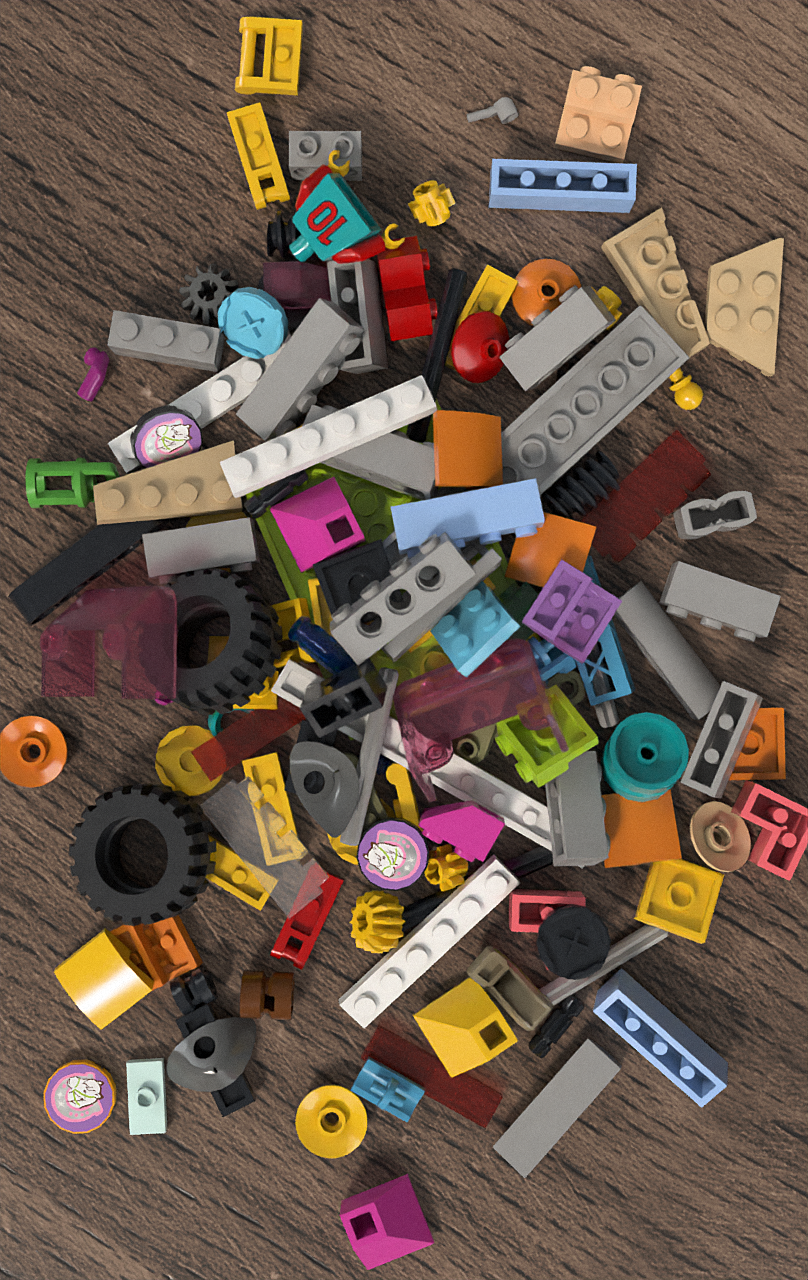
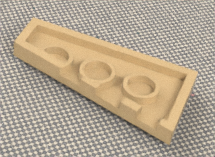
[601,208,710,357]
[93,440,242,525]

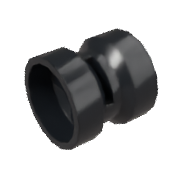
[170,966,218,1015]

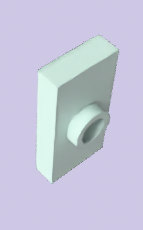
[126,1058,168,1135]

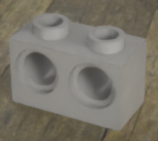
[289,131,362,181]

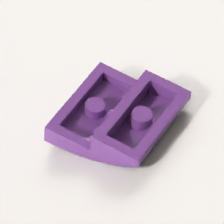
[522,559,622,664]

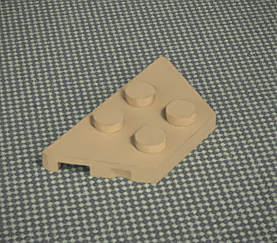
[704,238,784,376]

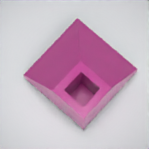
[270,477,366,573]
[419,800,505,862]
[340,1174,434,1270]

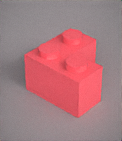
[731,780,808,881]
[508,889,586,970]

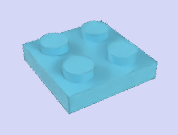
[430,581,520,678]

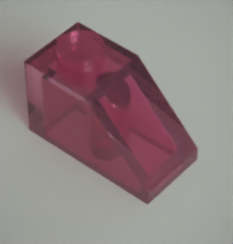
[263,261,331,309]

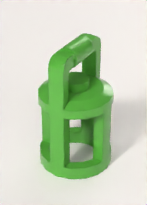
[26,458,120,509]

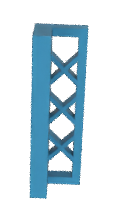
[576,556,636,706]

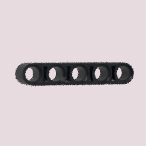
[8,519,169,626]

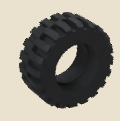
[136,568,283,715]
[69,783,217,926]

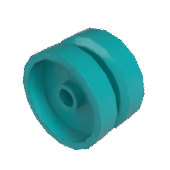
[600,712,689,802]

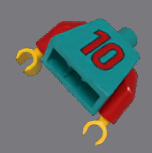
[289,150,405,264]

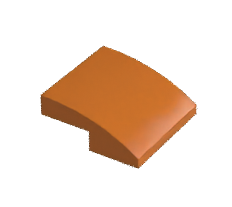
[433,410,503,490]
[504,512,596,588]
[601,789,682,868]
[110,914,203,991]

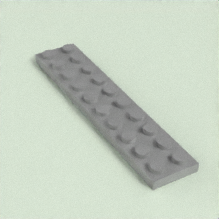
[382,305,690,579]

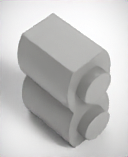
[673,491,757,540]

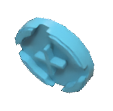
[218,287,288,359]

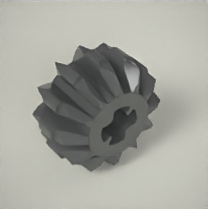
[179,264,239,326]

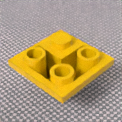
[412,977,518,1078]

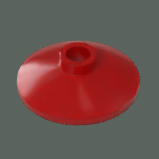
[451,311,509,383]

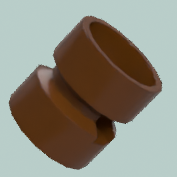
[240,970,295,1020]

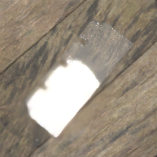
[200,776,329,919]

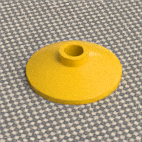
[295,1085,367,1158]

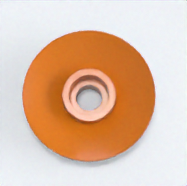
[512,259,581,327]
[0,716,68,788]

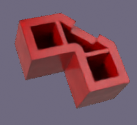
[377,236,438,341]

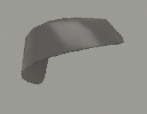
[290,741,360,838]
[166,1017,256,1092]

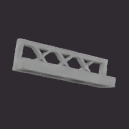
[370,540,502,662]

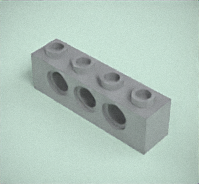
[330,532,476,666]

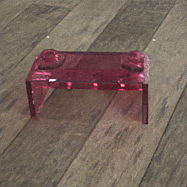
[40,586,177,699]
[393,639,569,803]

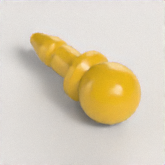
[669,367,703,410]

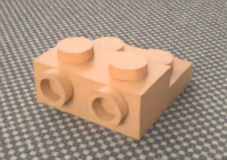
[554,66,642,163]

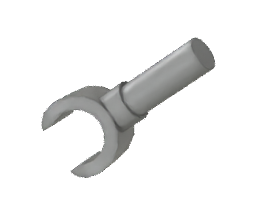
[466,97,518,124]

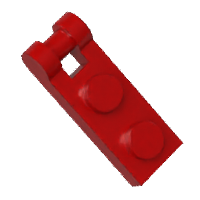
[270,864,344,970]

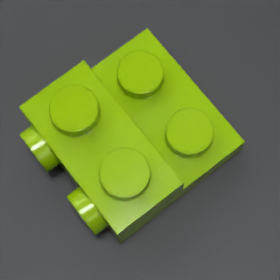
[495,685,598,788]

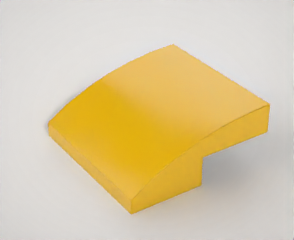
[54,928,154,1030]

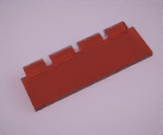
[580,430,711,563]

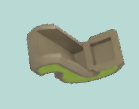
[467,946,553,1031]

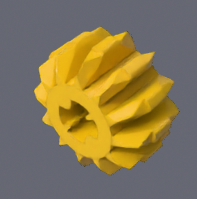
[349,891,406,953]

